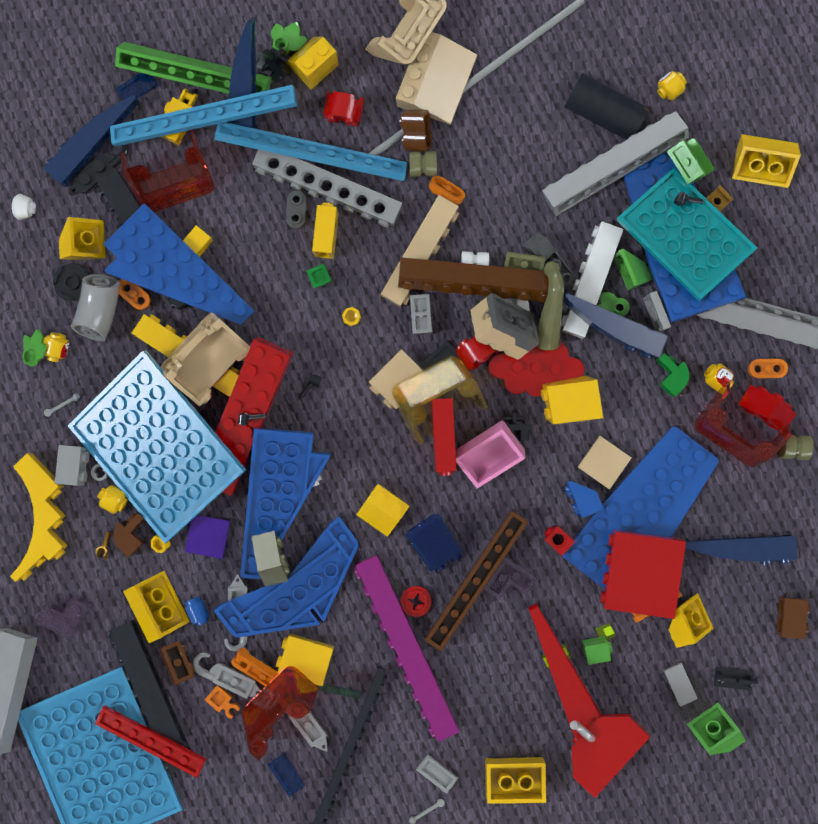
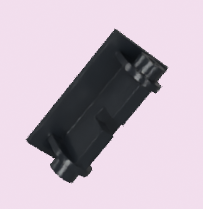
[713,667,756,691]

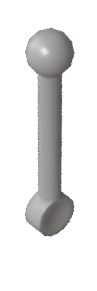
[44,394,80,417]
[409,799,445,824]

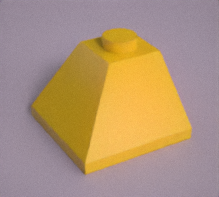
[59,217,106,260]
[669,593,714,648]

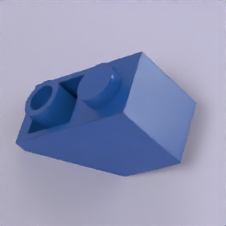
[564,481,604,518]

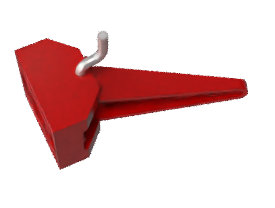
[528,603,650,798]

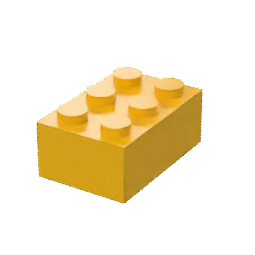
[485,757,546,804]

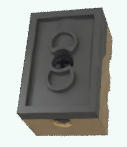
[470,293,540,359]

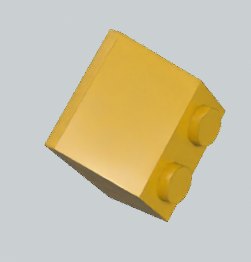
[356,484,409,537]

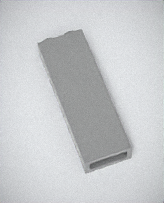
[0,628,37,756]

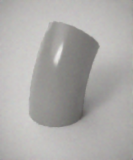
[71,274,120,342]

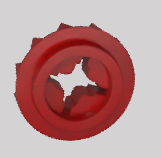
[401,586,431,617]

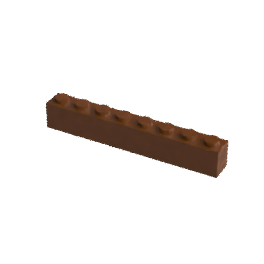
[398,257,549,303]
[424,510,528,651]

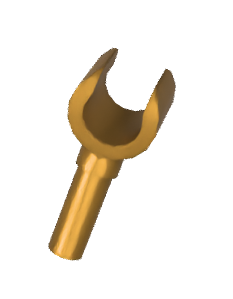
[95,532,111,560]

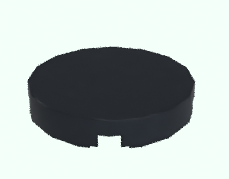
[53,263,90,302]

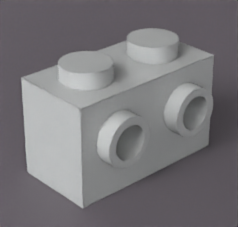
[55,445,90,486]

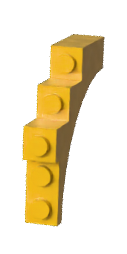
[10,453,67,582]

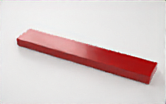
[95,705,207,778]

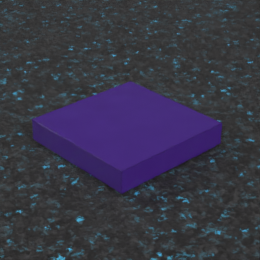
[185,515,230,559]

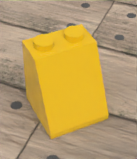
[287,37,339,90]
[541,375,603,424]

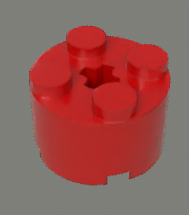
[323,91,364,127]
[455,334,499,372]

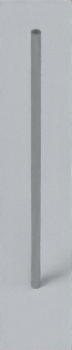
[368,0,585,156]

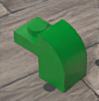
[656,353,689,397]

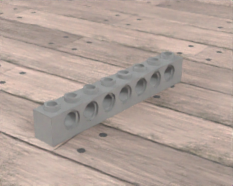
[252,150,402,228]

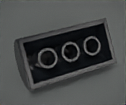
[564,73,650,140]

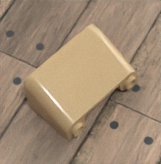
[365,0,446,65]
[161,313,250,407]

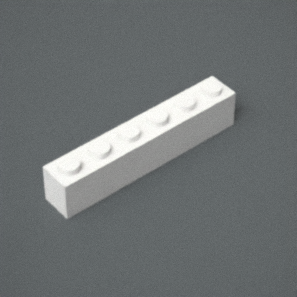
[561,222,623,339]

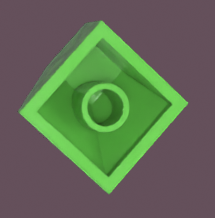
[614,249,652,291]
[687,703,745,755]

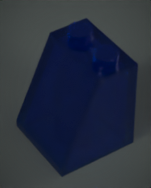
[405,512,463,573]

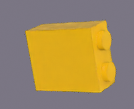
[312,203,339,259]
[276,633,334,686]

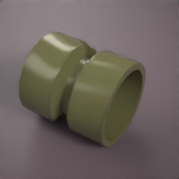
[409,151,437,177]
[779,434,813,460]

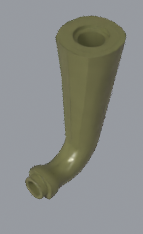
[537,261,564,350]

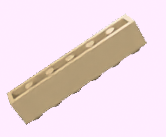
[381,195,460,307]

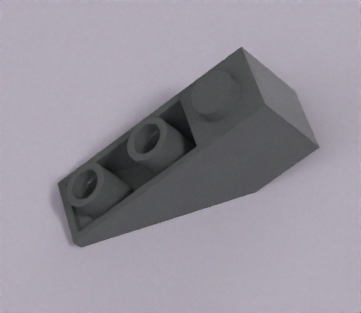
[522,233,577,290]

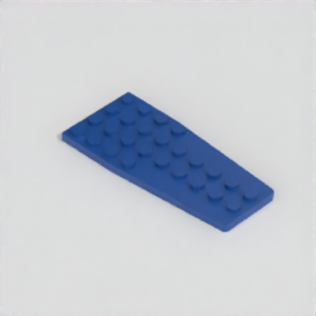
[623,148,746,323]
[562,427,719,589]

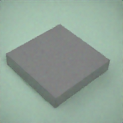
[643,291,671,332]

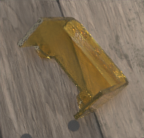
[392,356,489,445]

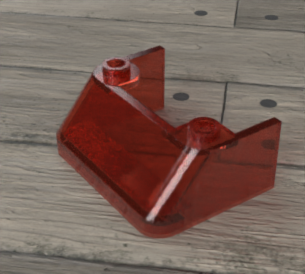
[120,129,214,212]
[695,381,792,467]

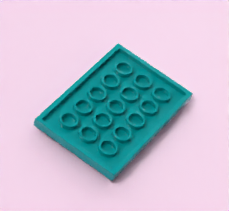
[617,168,757,302]

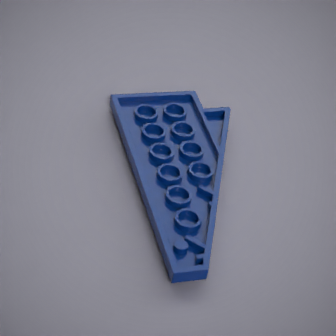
[103,203,255,325]
[240,427,330,579]

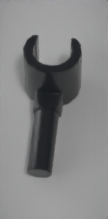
[674,192,703,206]
[300,375,322,398]
[238,412,266,425]

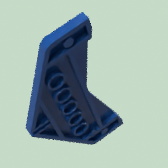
[213,516,358,637]

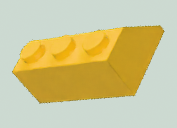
[732,134,801,188]
[123,571,190,643]

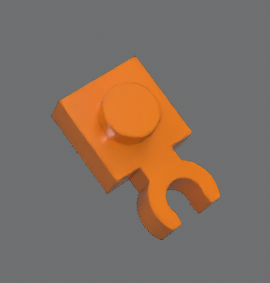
[205,685,240,719]

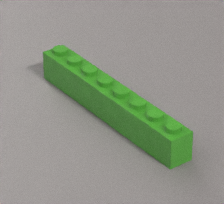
[115,42,272,94]

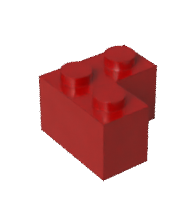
[738,385,796,434]

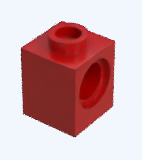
[544,525,575,556]

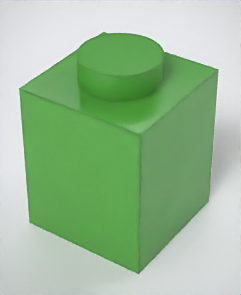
[582,636,613,665]

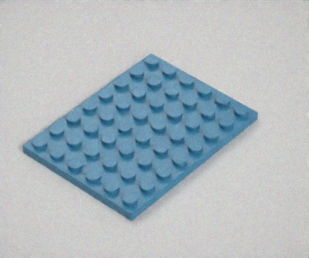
[68,350,246,543]
[18,666,183,824]

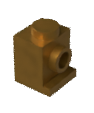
[706,185,733,211]

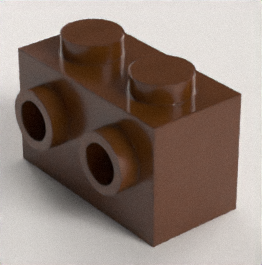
[776,596,810,639]
[159,641,195,685]

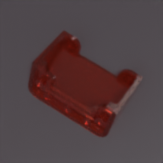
[242,666,319,761]

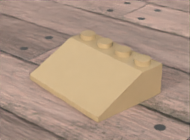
[396,32,477,125]

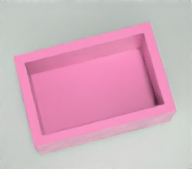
[455,420,525,488]

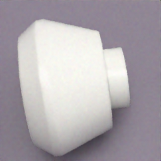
[12,194,36,220]

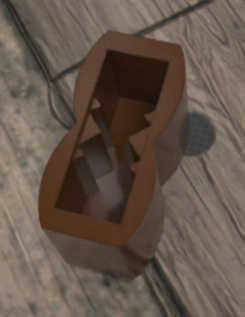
[400,110,432,151]

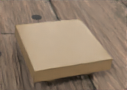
[578,436,631,489]

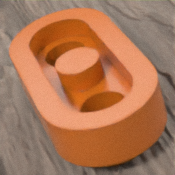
[429,176,465,205]
[119,279,151,310]
[748,359,788,379]

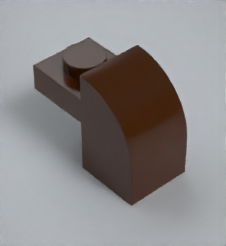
[114,513,145,557]

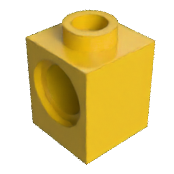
[183,225,213,257]

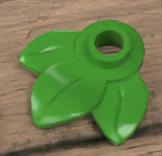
[271,22,307,55]
[598,292,630,317]
[23,329,46,366]

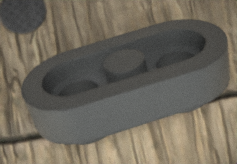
[286,190,306,229]

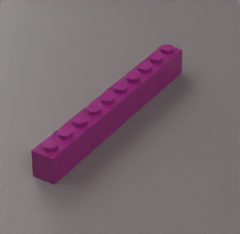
[354,554,459,742]

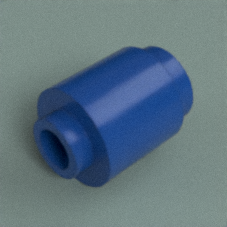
[185,596,210,626]

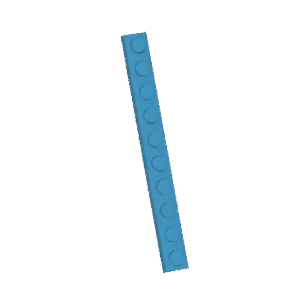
[110,85,297,147]
[214,122,407,181]

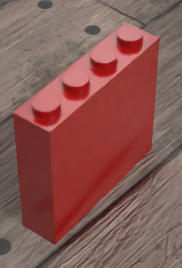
[431,398,457,476]
[600,529,686,619]

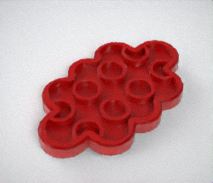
[488,343,584,397]

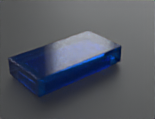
[115,73,158,100]
[268,753,305,797]

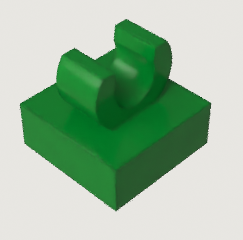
[306,263,332,289]

